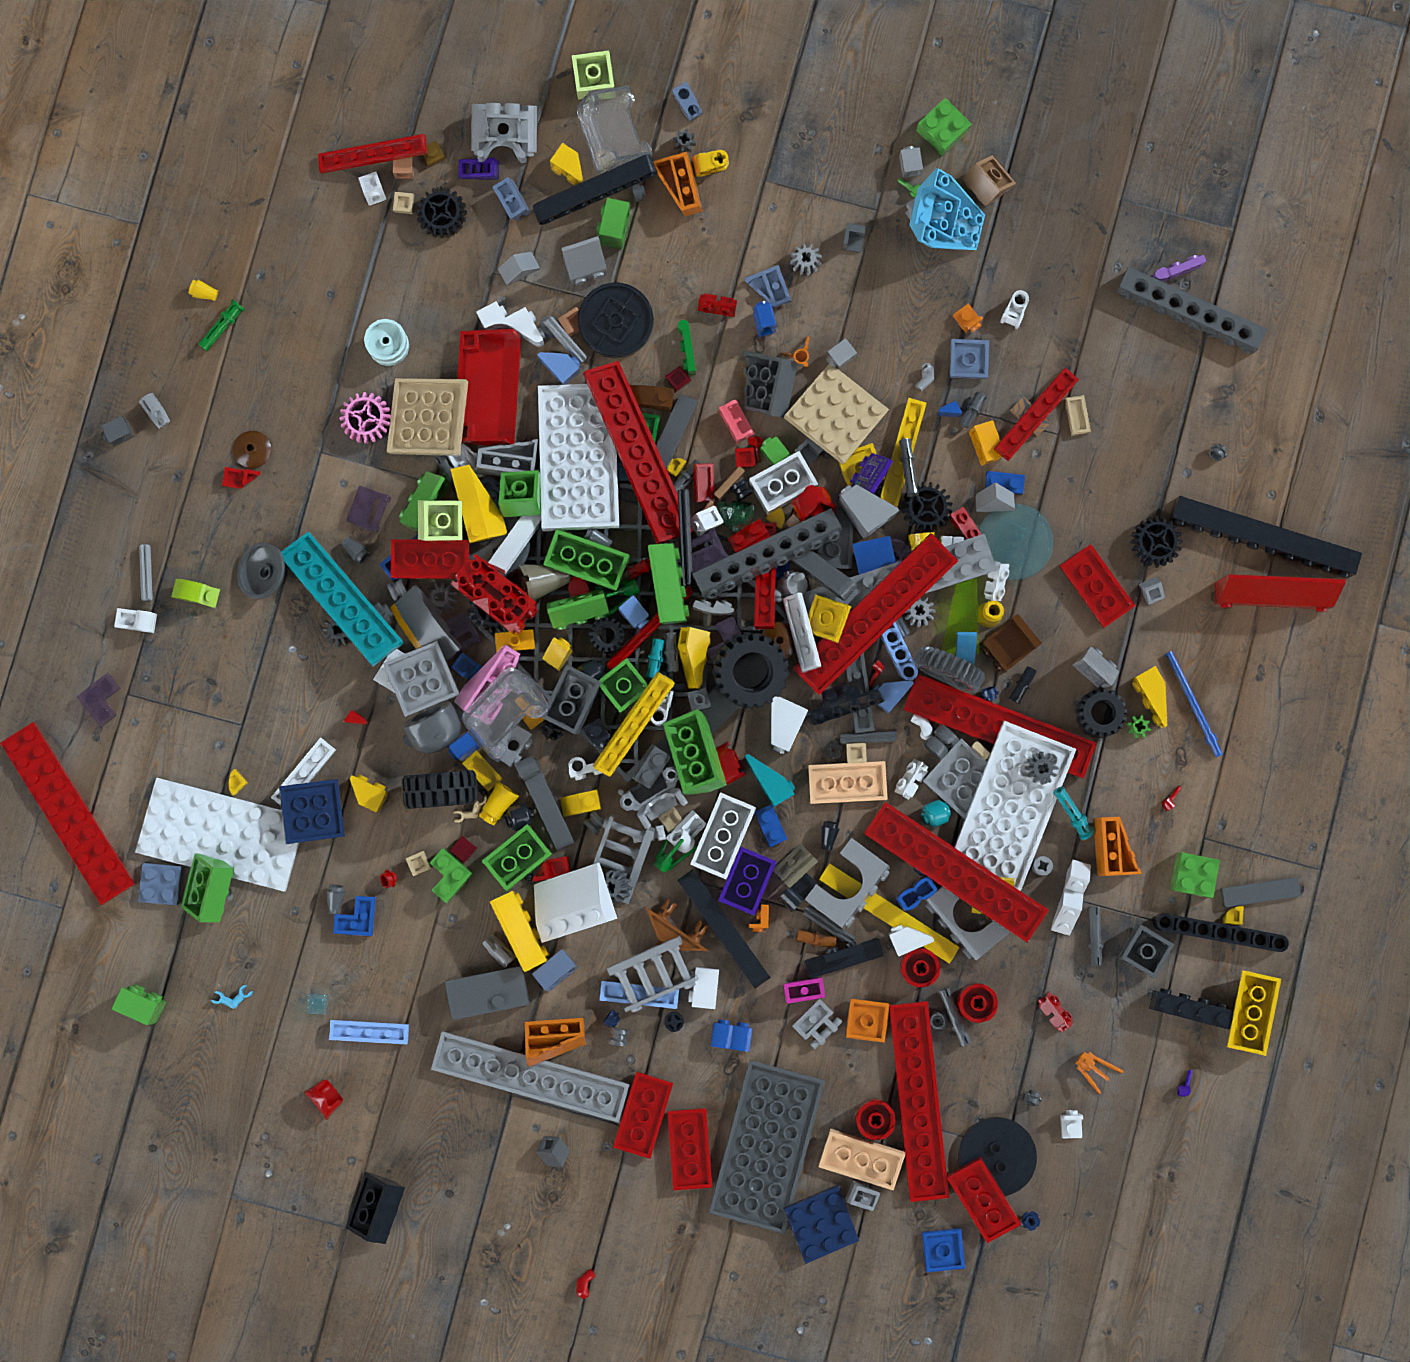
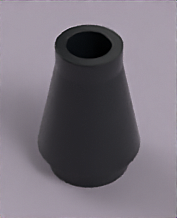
[821,821,840,850]

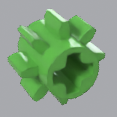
[1126,715,1151,739]

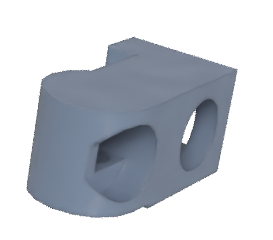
[672,81,703,122]

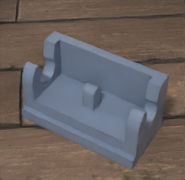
[493,177,531,221]
[532,949,579,992]

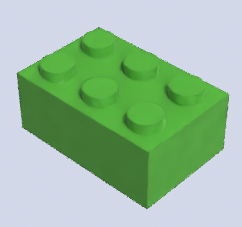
[482,824,553,891]

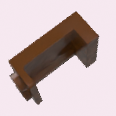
[980,614,1042,673]

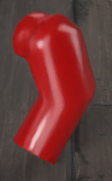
[576,1268,596,1299]

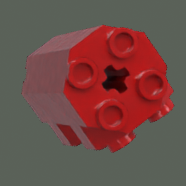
[451,554,538,634]

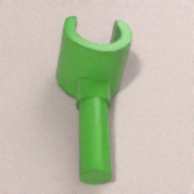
[898,178,920,198]

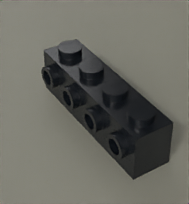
[1149,988,1234,1030]

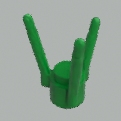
[595,579,640,618]
[653,833,699,873]

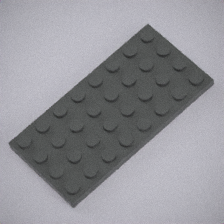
[709,1060,825,1234]

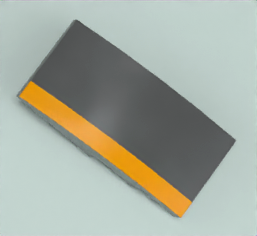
[390,584,462,661]

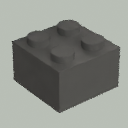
[1117,924,1174,978]

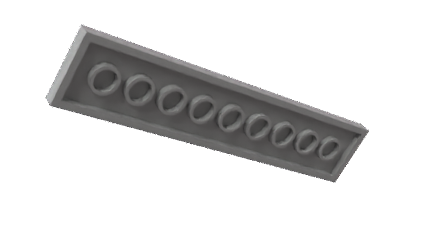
[803,534,996,611]
[431,1031,629,1123]

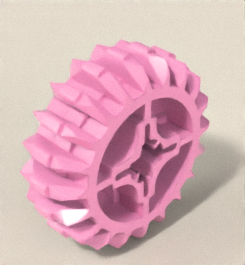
[339,392,391,444]

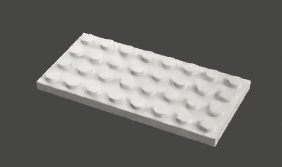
[538,384,619,531]
[954,721,1076,891]
[135,778,299,892]

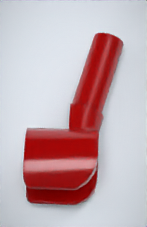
[748,435,763,463]
[868,660,884,687]
[1162,786,1182,811]

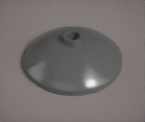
[237,542,285,600]

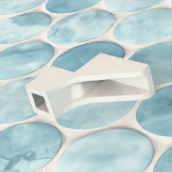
[477,301,545,347]
[1051,860,1091,936]

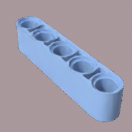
[880,623,918,681]

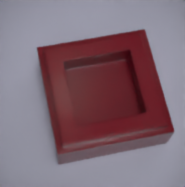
[665,366,691,393]
[450,836,477,863]

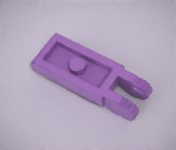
[1152,255,1206,282]

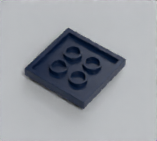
[279,779,345,844]
[783,1185,859,1264]

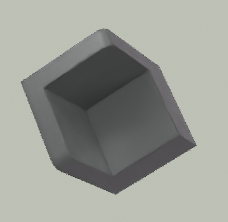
[842,223,866,253]
[794,438,824,466]
[536,1136,570,1167]

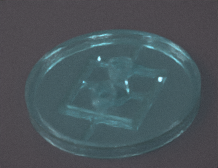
[979,504,1053,580]

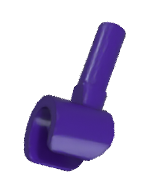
[1177,1070,1193,1097]

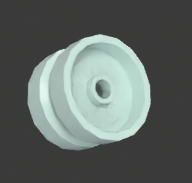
[364,319,409,366]

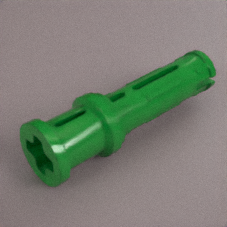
[198,299,245,352]

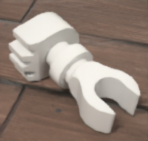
[632,825,666,843]

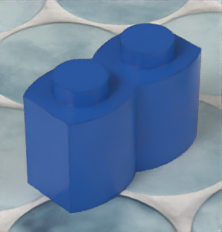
[753,301,777,337]
[448,731,481,761]
[896,877,937,911]
[710,1019,753,1052]

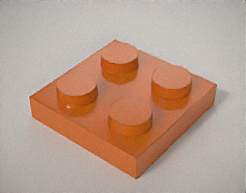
[846,998,889,1043]

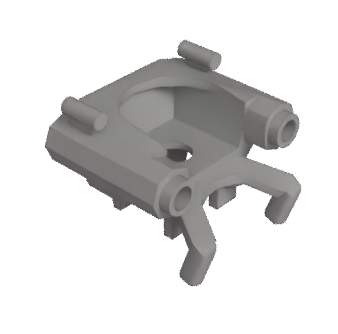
[471,103,537,163]
[618,765,688,829]

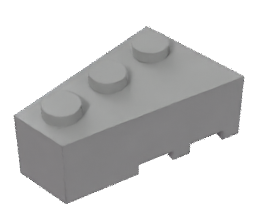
[475,439,538,477]

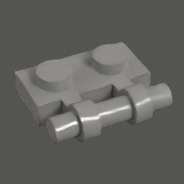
[792,998,842,1049]

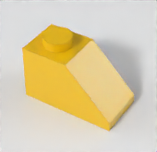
[560,790,602,817]

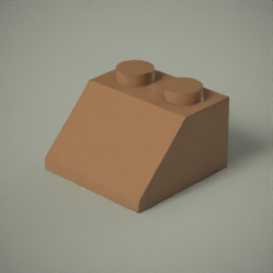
[962,155,1016,206]

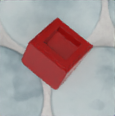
[343,710,369,725]

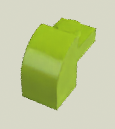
[171,579,220,608]

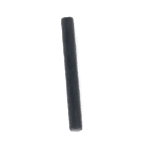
[677,489,693,585]

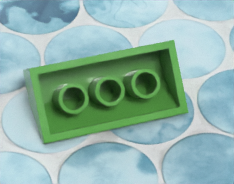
[543,529,630,591]
[648,543,689,625]
[663,709,727,795]

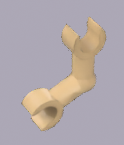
[453,795,487,823]

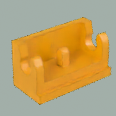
[969,420,1003,466]

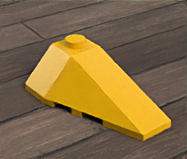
[451,465,507,544]

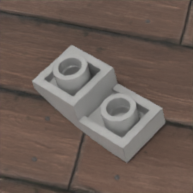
[692,599,734,616]

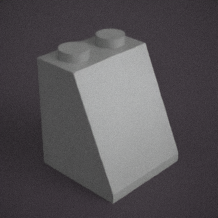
[837,484,899,539]

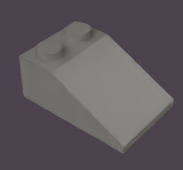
[562,236,607,286]
[1072,646,1119,689]

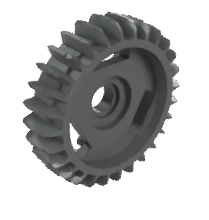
[914,646,985,692]

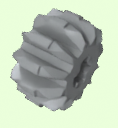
[790,243,822,276]
[904,597,936,628]

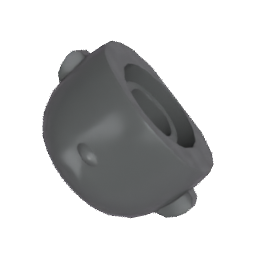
[403,701,463,754]

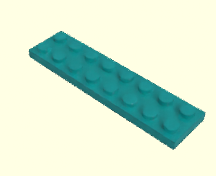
[281,531,404,667]

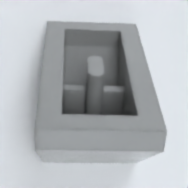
[498,252,540,286]
[976,483,1015,512]
[845,1181,881,1211]

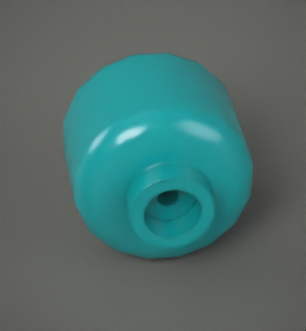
[921,800,951,828]

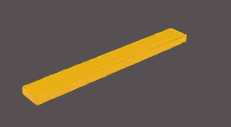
[819,863,960,964]

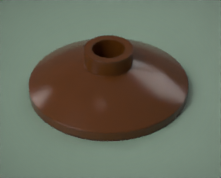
[233,431,271,469]
[761,622,796,659]

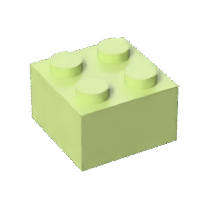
[572,51,615,100]
[418,500,462,541]

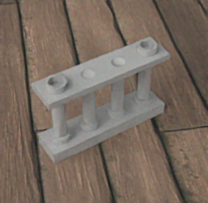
[593,813,656,904]
[607,935,699,1013]

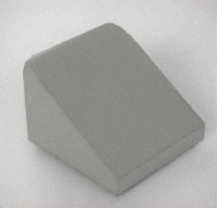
[1139,577,1166,605]

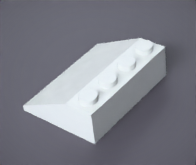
[534,863,617,943]

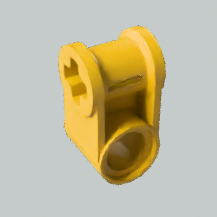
[692,150,729,177]

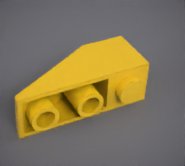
[678,627,710,689]
[1132,666,1167,728]

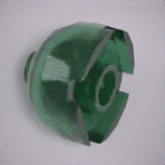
[717,501,755,532]

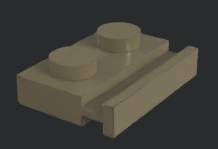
[773,844,818,888]

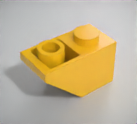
[550,143,583,186]
[542,637,572,671]
[350,774,389,813]

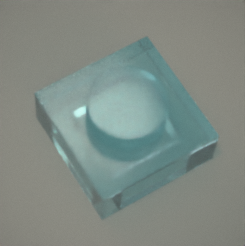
[306,993,328,1015]

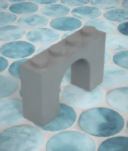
[805,838,890,930]
[925,886,1010,960]

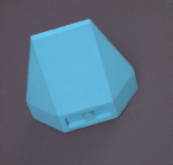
[909,168,985,250]

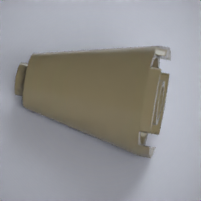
[517,564,572,601]

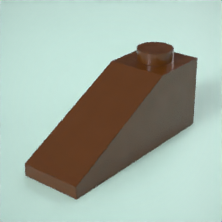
[630,385,675,412]

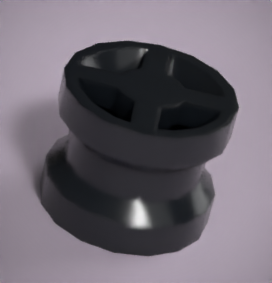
[730,478,754,502]
[664,1012,684,1032]

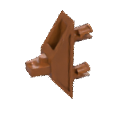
[645,898,709,958]

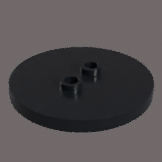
[578,282,654,358]
[958,1117,1037,1196]

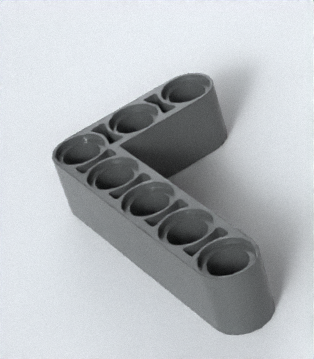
[515,756,575,851]

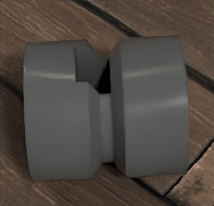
[923,724,959,760]

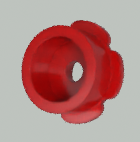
[379,869,397,888]

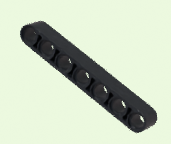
[532,154,658,225]
[677,869,771,989]
[1153,913,1289,952]

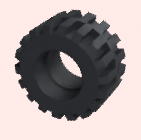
[1075,688,1127,738]

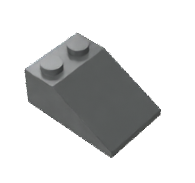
[541,665,601,734]

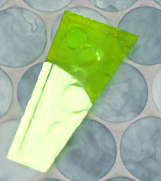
[941,577,979,654]

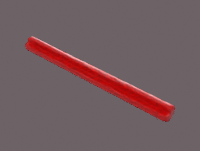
[606,585,693,670]

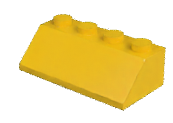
[490,891,549,972]
[1227,970,1281,1056]

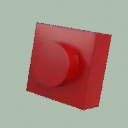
[735,447,755,469]

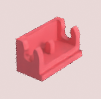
[719,400,755,444]

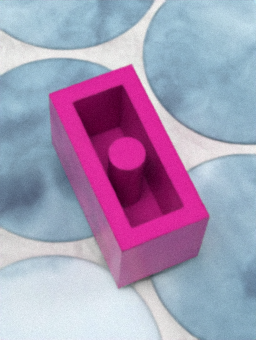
[783,977,825,1004]

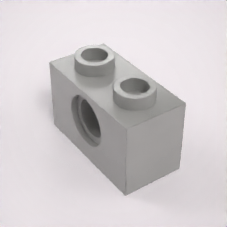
[491,722,533,767]

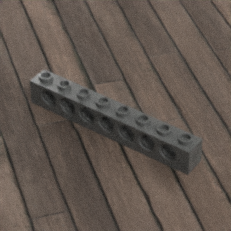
[1116,267,1267,354]
[692,509,843,600]

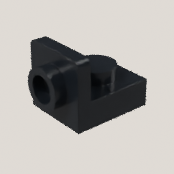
[583,718,612,749]

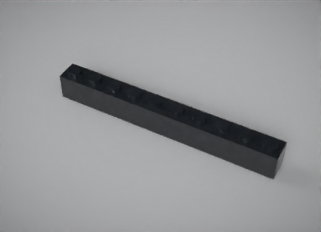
[1169,496,1362,578]

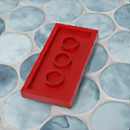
[391,539,469,579]
[1059,544,1135,628]
[613,1071,673,1159]
[667,1108,712,1191]
[947,1157,1021,1243]

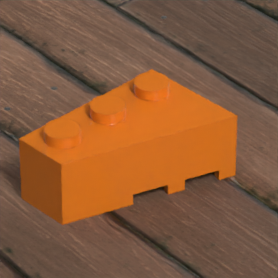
[653,152,703,217]
[1093,817,1142,876]
[525,1018,586,1067]

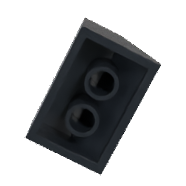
[346,1172,405,1244]

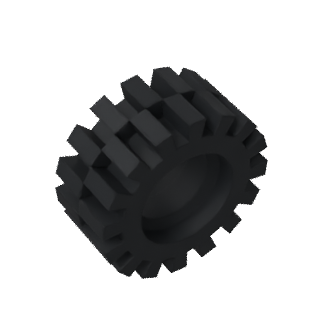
[589,617,624,653]

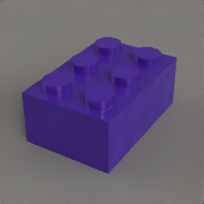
[718,847,777,915]

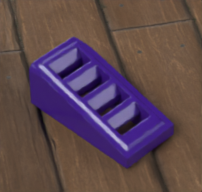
[459,158,499,180]

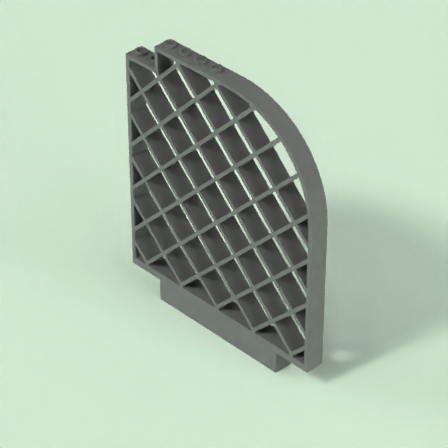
[468,483,789,783]

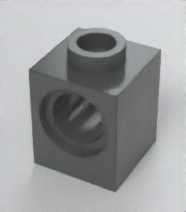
[101,416,135,446]
[687,688,711,711]

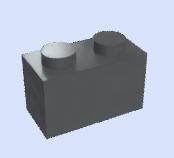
[631,743,671,789]

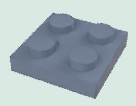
[950,339,989,379]
[138,863,183,905]

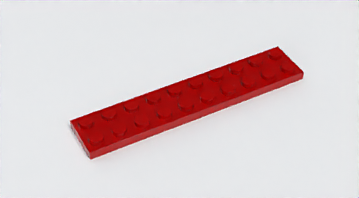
[583,361,693,544]
[792,533,958,695]
[903,674,1097,779]
[0,722,135,905]
[864,802,1049,943]
[889,1001,949,1202]

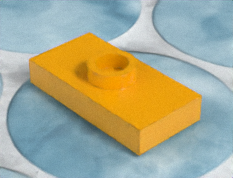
[495,629,535,653]

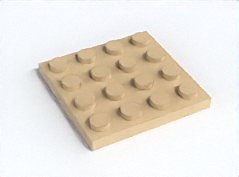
[784,364,889,465]
[387,378,468,456]

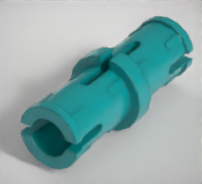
[646,639,665,679]

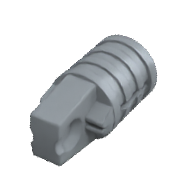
[139,393,170,429]
[482,934,516,969]

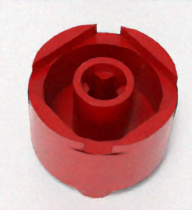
[791,485,837,522]
[716,741,746,786]
[899,948,940,988]
[956,982,998,1023]
[855,1098,895,1140]

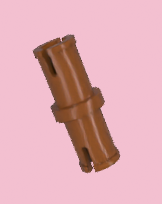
[796,929,836,948]

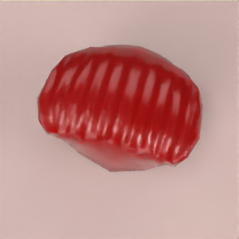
[304,1079,343,1120]

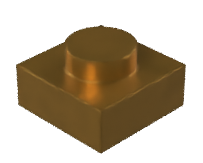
[423,140,445,167]

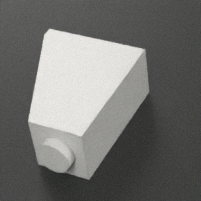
[771,696,808,754]

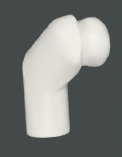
[911,714,933,740]

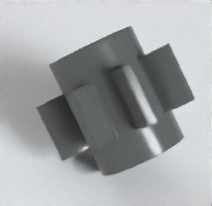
[673,129,696,153]
[373,603,393,624]

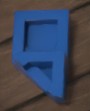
[450,652,482,679]

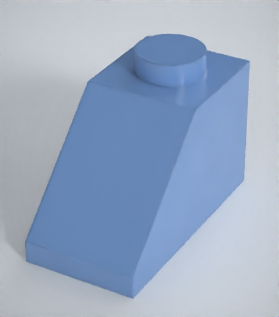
[538,352,580,385]
[619,595,649,629]
[873,681,914,714]

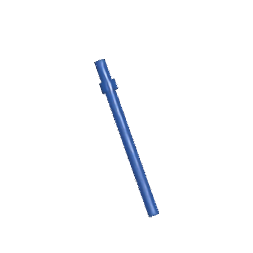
[1165,651,1223,758]

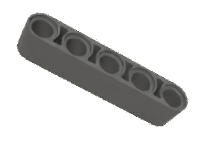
[782,546,857,601]

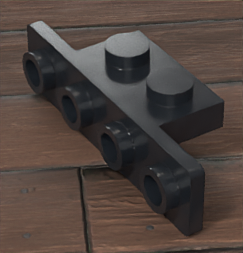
[807,680,884,725]
[804,938,883,978]

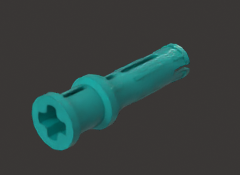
[1053,786,1095,840]

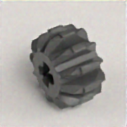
[322,617,349,647]
[1025,751,1059,785]
[604,869,633,903]

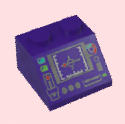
[850,453,893,494]

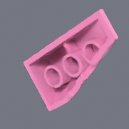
[454,644,520,726]

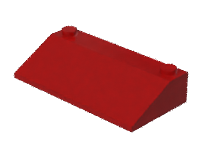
[457,329,522,446]
[1215,574,1346,613]

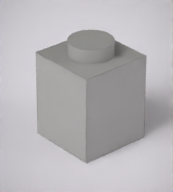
[899,146,923,178]
[826,338,857,369]

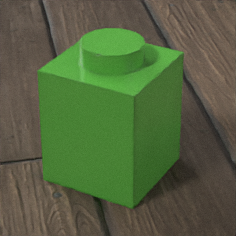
[761,436,790,466]

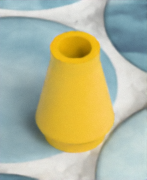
[189,279,219,301]

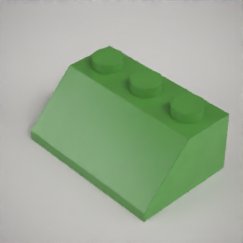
[399,471,449,533]
[547,588,609,630]
[181,853,234,922]

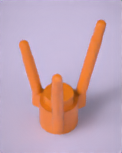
[781,336,810,369]
[1075,1051,1123,1094]

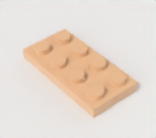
[808,761,888,804]
[819,1129,905,1190]

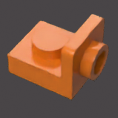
[953,303,983,334]
[748,904,769,932]

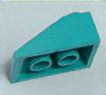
[744,754,795,807]

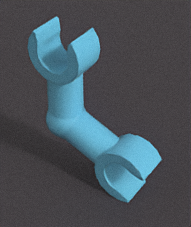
[211,985,253,1009]

